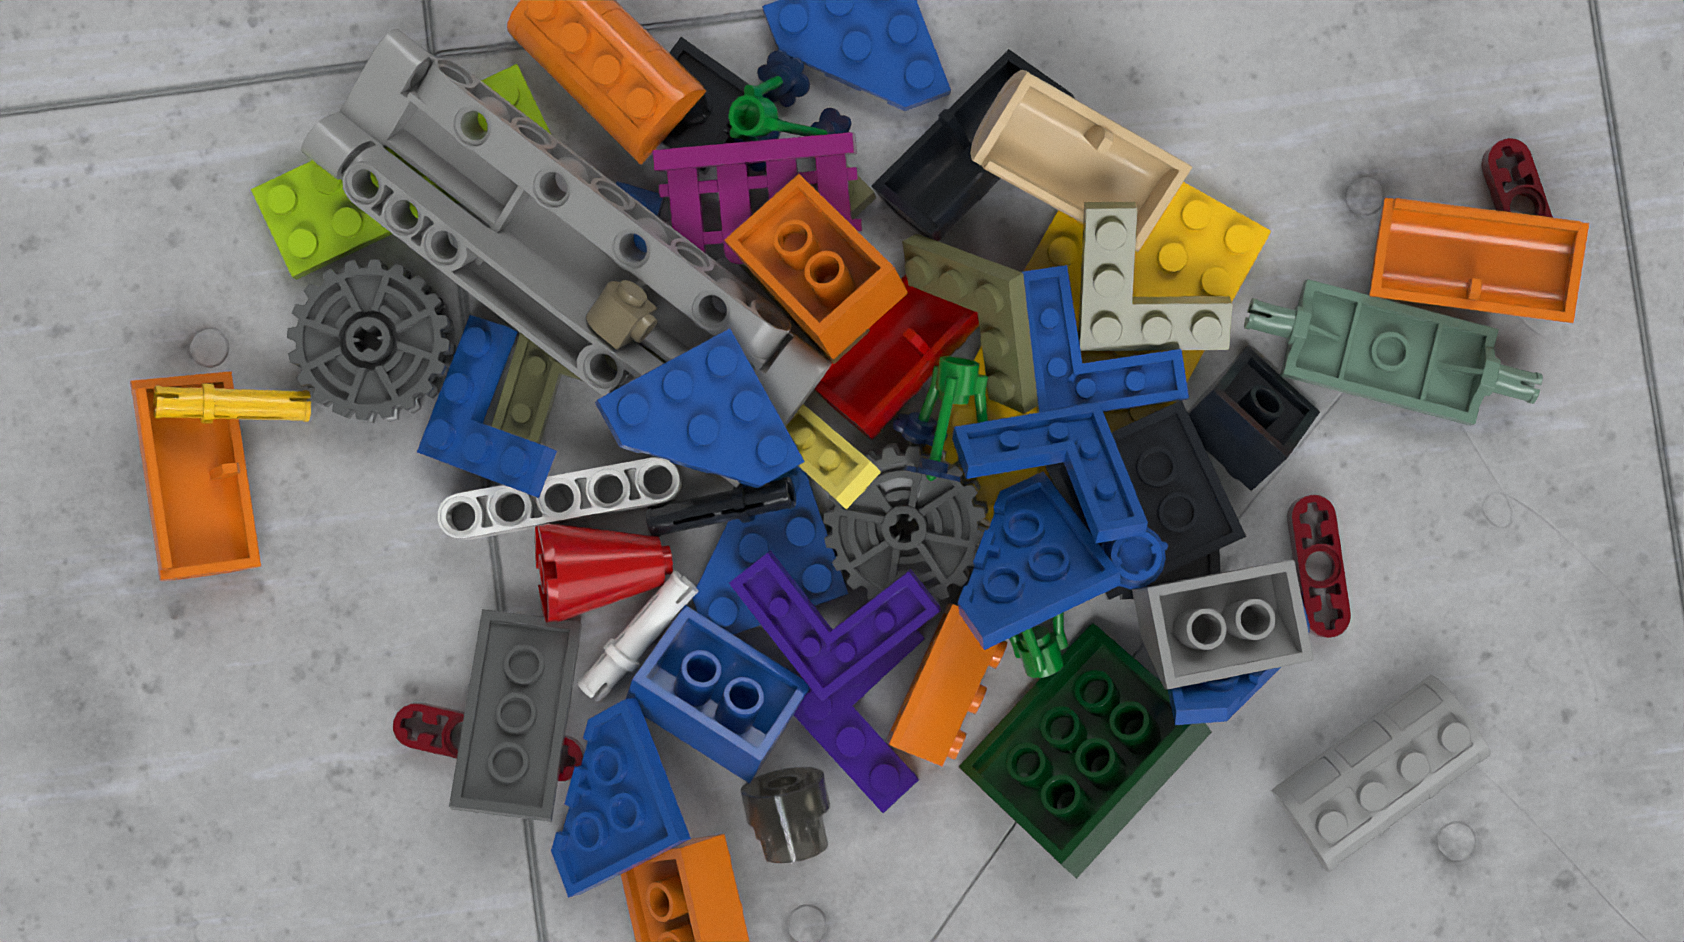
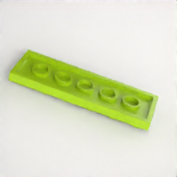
[251,64,552,280]

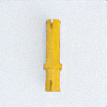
[153,383,311,423]

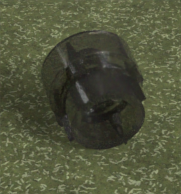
[740,767,831,864]

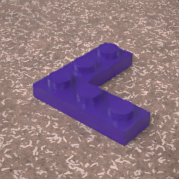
[729,550,942,702]
[794,630,925,813]

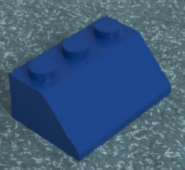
[626,605,810,784]

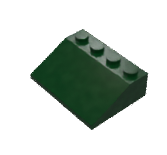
[958,623,1212,879]

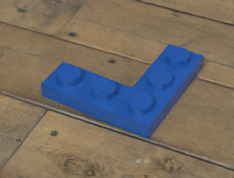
[1022,265,1189,413]
[417,315,557,498]
[952,402,1148,544]

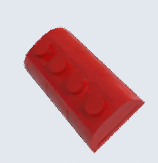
[814,274,979,440]

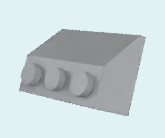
[1132,560,1314,689]

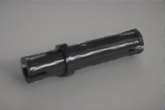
[646,476,797,537]

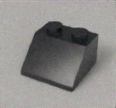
[1188,346,1320,491]

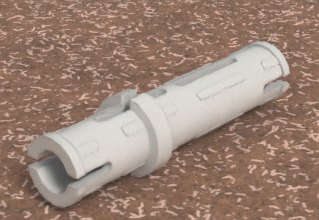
[577,571,698,703]

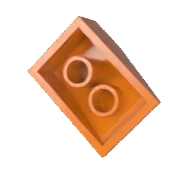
[724,174,908,360]

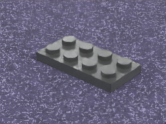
[449,609,582,822]

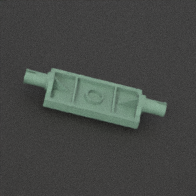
[1244,279,1543,426]

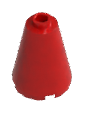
[534,523,673,623]

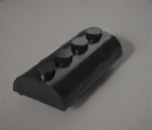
[871,49,1075,242]

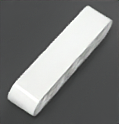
[438,457,683,540]

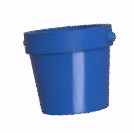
[1101,527,1168,589]

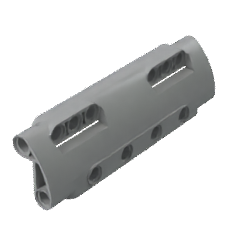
[301,29,832,487]

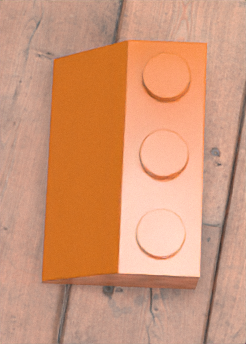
[886,604,1008,767]
[621,834,750,942]

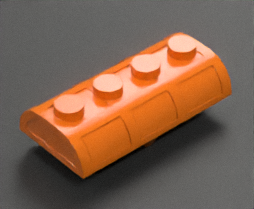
[507,0,706,165]
[1369,198,1589,323]
[130,371,261,581]

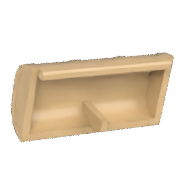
[970,70,1193,252]

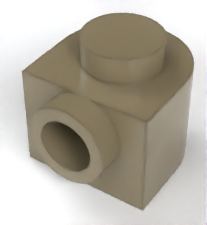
[586,280,658,350]

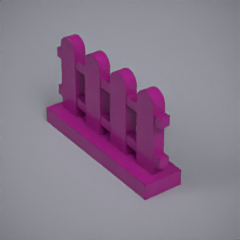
[653,132,863,264]

